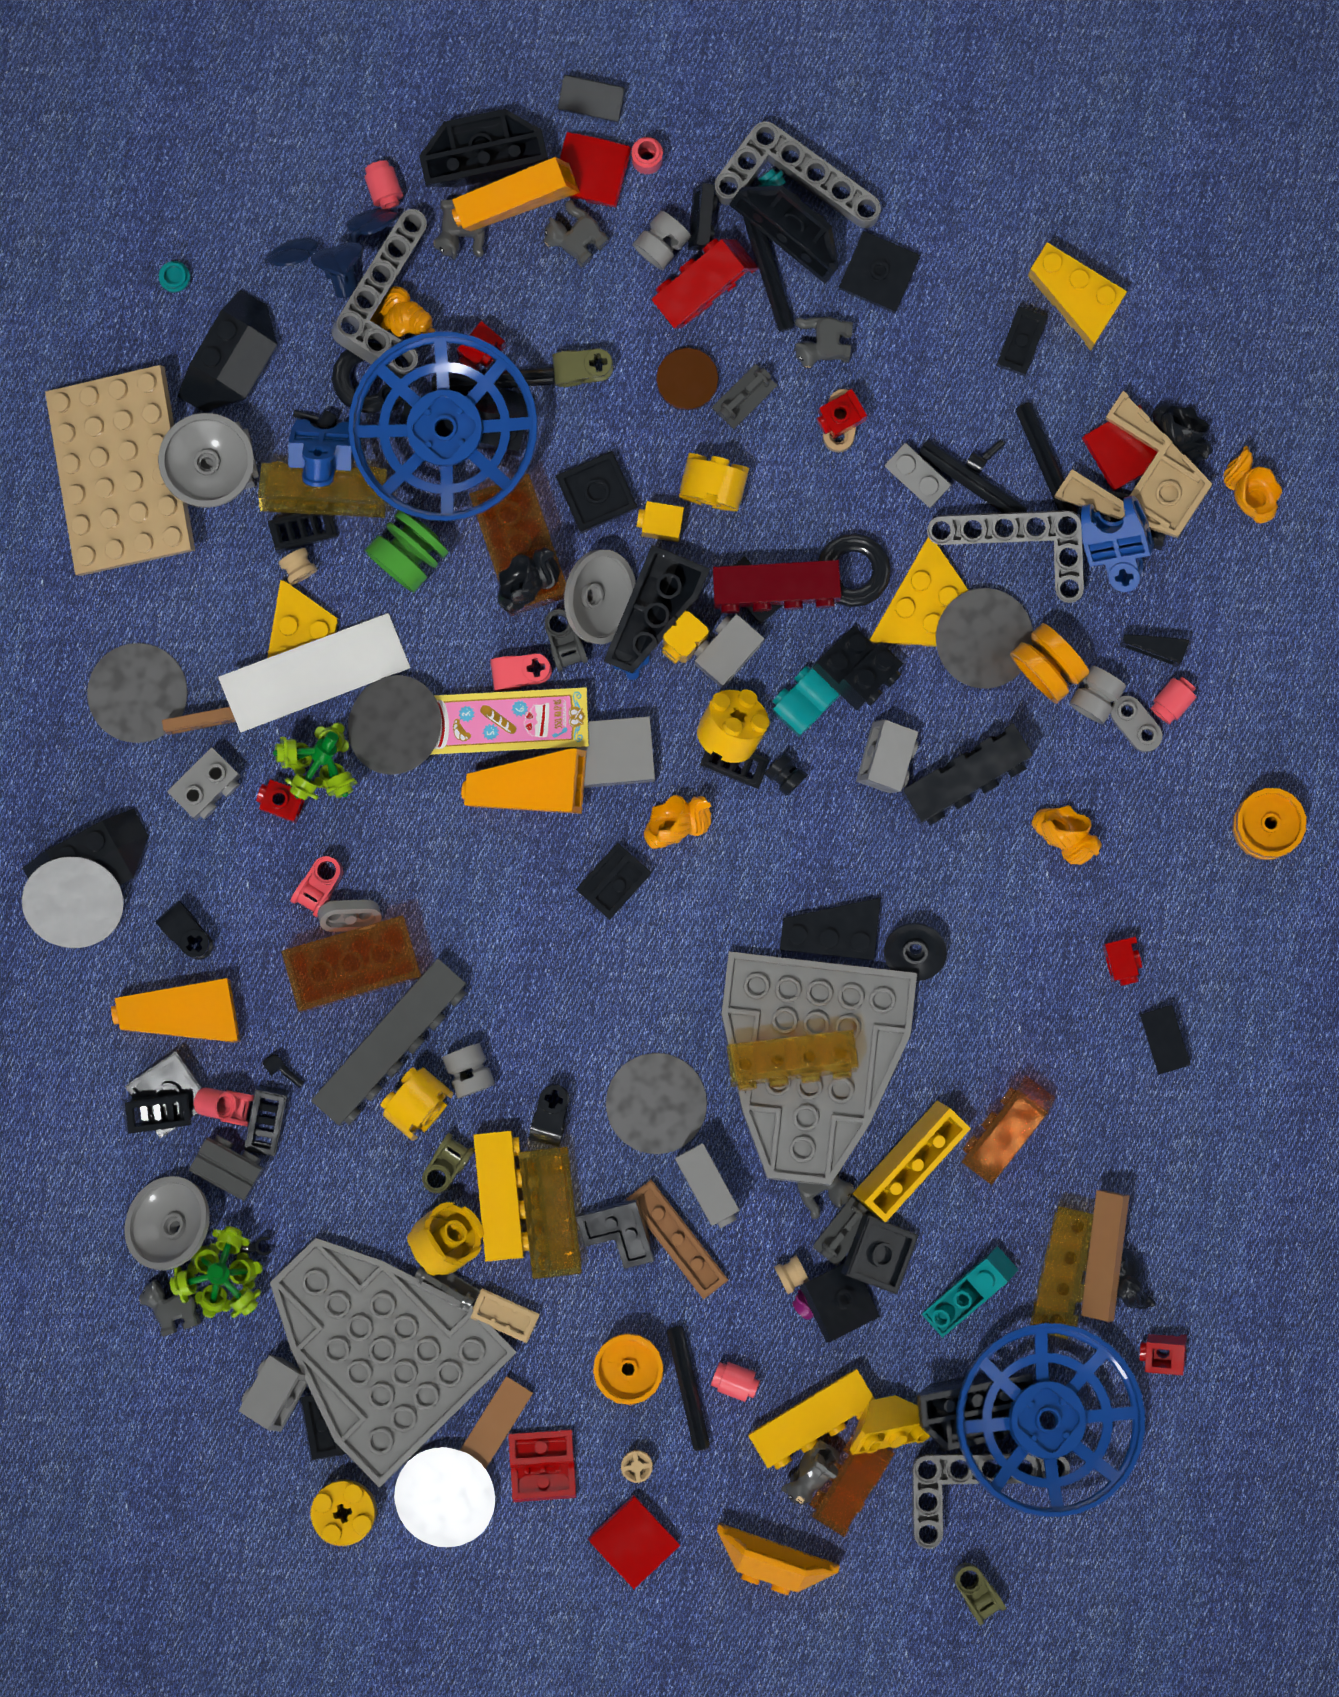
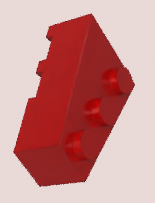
[651,238,759,329]

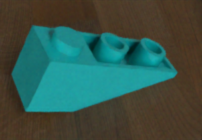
[922,1246,1019,1338]

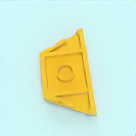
[869,537,969,647]
[267,580,338,658]

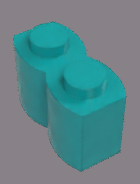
[772,666,840,737]

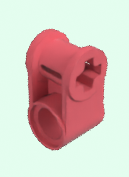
[490,654,552,691]
[290,856,343,918]
[194,1088,254,1127]

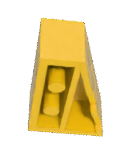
[1028,242,1127,351]

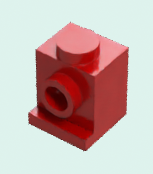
[457,321,506,371]
[816,389,867,439]
[256,779,305,824]
[1102,936,1142,986]
[1140,1334,1187,1376]

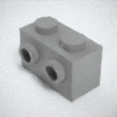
[694,614,765,689]
[856,720,918,793]
[167,747,241,821]
[238,1355,307,1432]

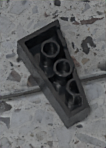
[901,723,1033,826]

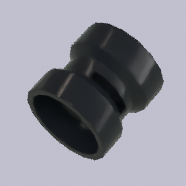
[764,752,808,797]

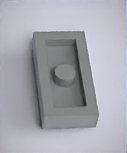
[884,443,952,508]

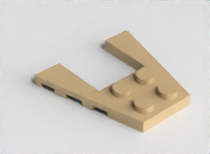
[1055,391,1212,538]

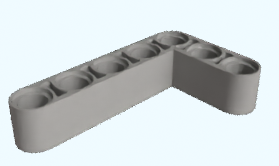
[715,121,881,228]
[331,209,427,379]
[927,510,1084,603]
[912,1453,1070,1549]

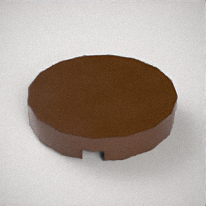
[656,348,719,411]

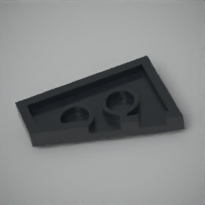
[780,897,881,961]

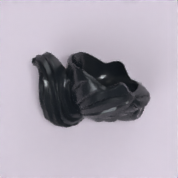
[1152,403,1213,465]
[498,547,560,614]
[1117,1248,1156,1309]

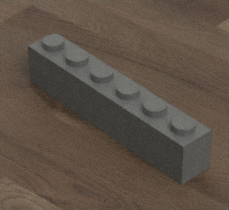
[311,959,467,1126]

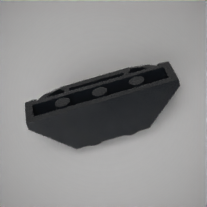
[419,109,548,187]
[729,186,839,284]
[177,290,278,413]
[23,808,149,886]
[917,1373,1033,1451]

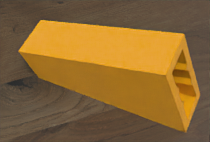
[451,157,579,232]
[461,748,586,814]
[111,978,241,1043]

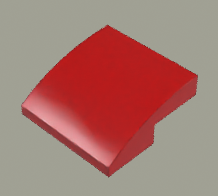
[560,132,631,208]
[1082,405,1158,491]
[508,1430,576,1502]
[587,1495,681,1589]

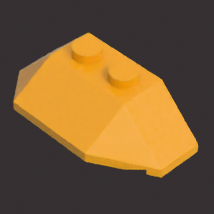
[717,1522,840,1595]

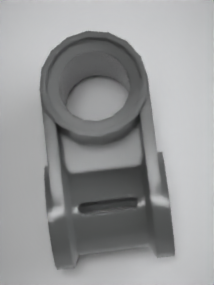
[545,609,588,673]

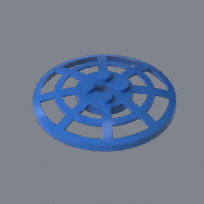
[348,332,538,522]
[956,1323,1145,1517]

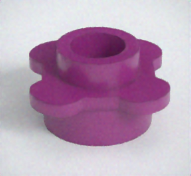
[792,1288,814,1320]

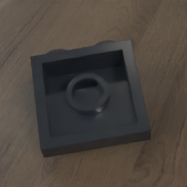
[812,626,903,711]

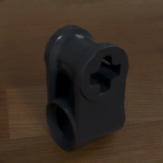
[155,900,213,960]
[528,1085,569,1147]

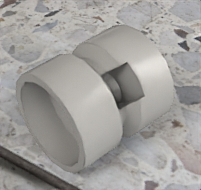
[632,210,691,270]
[1069,666,1126,724]
[442,1043,496,1099]

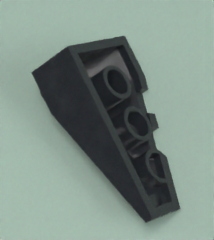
[400,389,535,457]
[604,545,710,673]

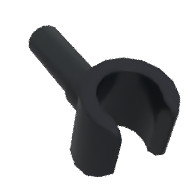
[293,409,339,429]
[965,439,1005,473]
[263,1054,304,1088]
[229,1237,272,1256]

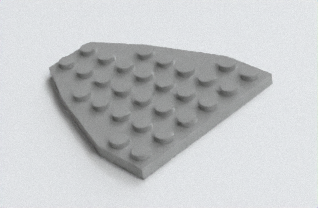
[721,952,917,1186]
[270,1238,517,1488]

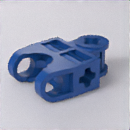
[288,419,354,487]
[1081,496,1154,592]

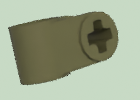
[552,349,613,387]
[422,1133,475,1194]
[953,1563,1007,1626]

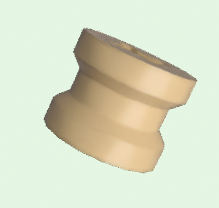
[278,548,318,585]
[774,1255,809,1294]
[621,1450,653,1483]

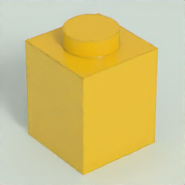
[636,501,684,543]

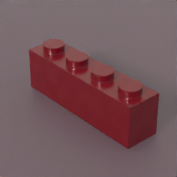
[712,560,841,613]

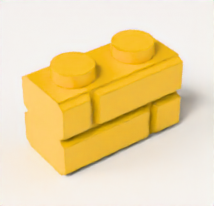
[662,611,709,664]

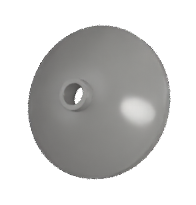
[158,413,254,508]
[564,549,636,644]
[124,1176,210,1270]

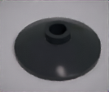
[884,923,947,981]

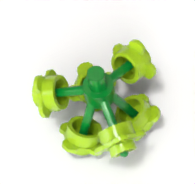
[273,722,357,800]
[170,1226,262,1318]

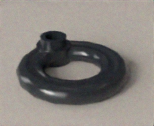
[331,342,404,414]
[818,533,891,607]

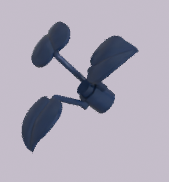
[264,209,400,298]

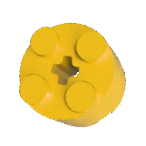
[679,453,749,512]
[697,689,770,763]
[380,1067,453,1141]
[407,1202,483,1276]
[311,1479,377,1546]

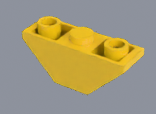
[849,1395,930,1455]

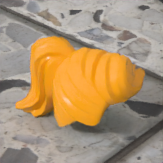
[370,286,435,337]
[1223,446,1282,524]
[644,795,712,849]
[1031,805,1102,865]

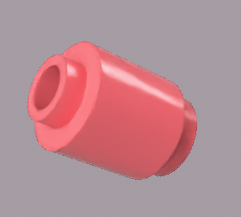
[632,137,663,174]
[364,160,403,210]
[1150,677,1197,725]
[710,1362,760,1402]

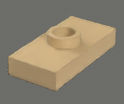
[470,1288,540,1343]

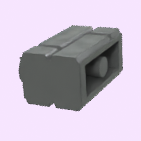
[189,1135,265,1201]

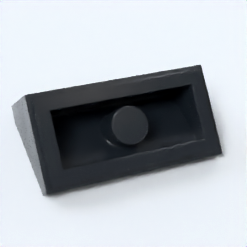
[558,75,625,122]
[1140,1005,1190,1075]

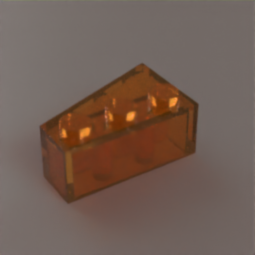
[961,1075,1055,1185]
[809,1434,894,1538]

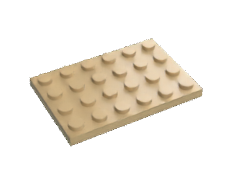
[45,365,195,576]

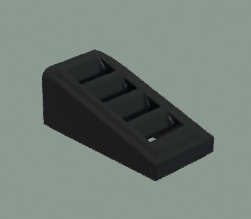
[268,507,338,554]
[1119,634,1189,667]
[700,750,770,789]
[244,1085,288,1156]
[122,1093,191,1134]

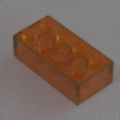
[469,473,566,617]
[281,915,422,1013]

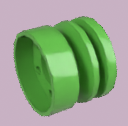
[364,510,449,593]

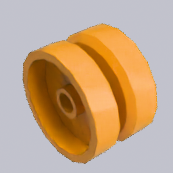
[1010,623,1090,704]
[1232,788,1306,860]
[593,1333,663,1405]

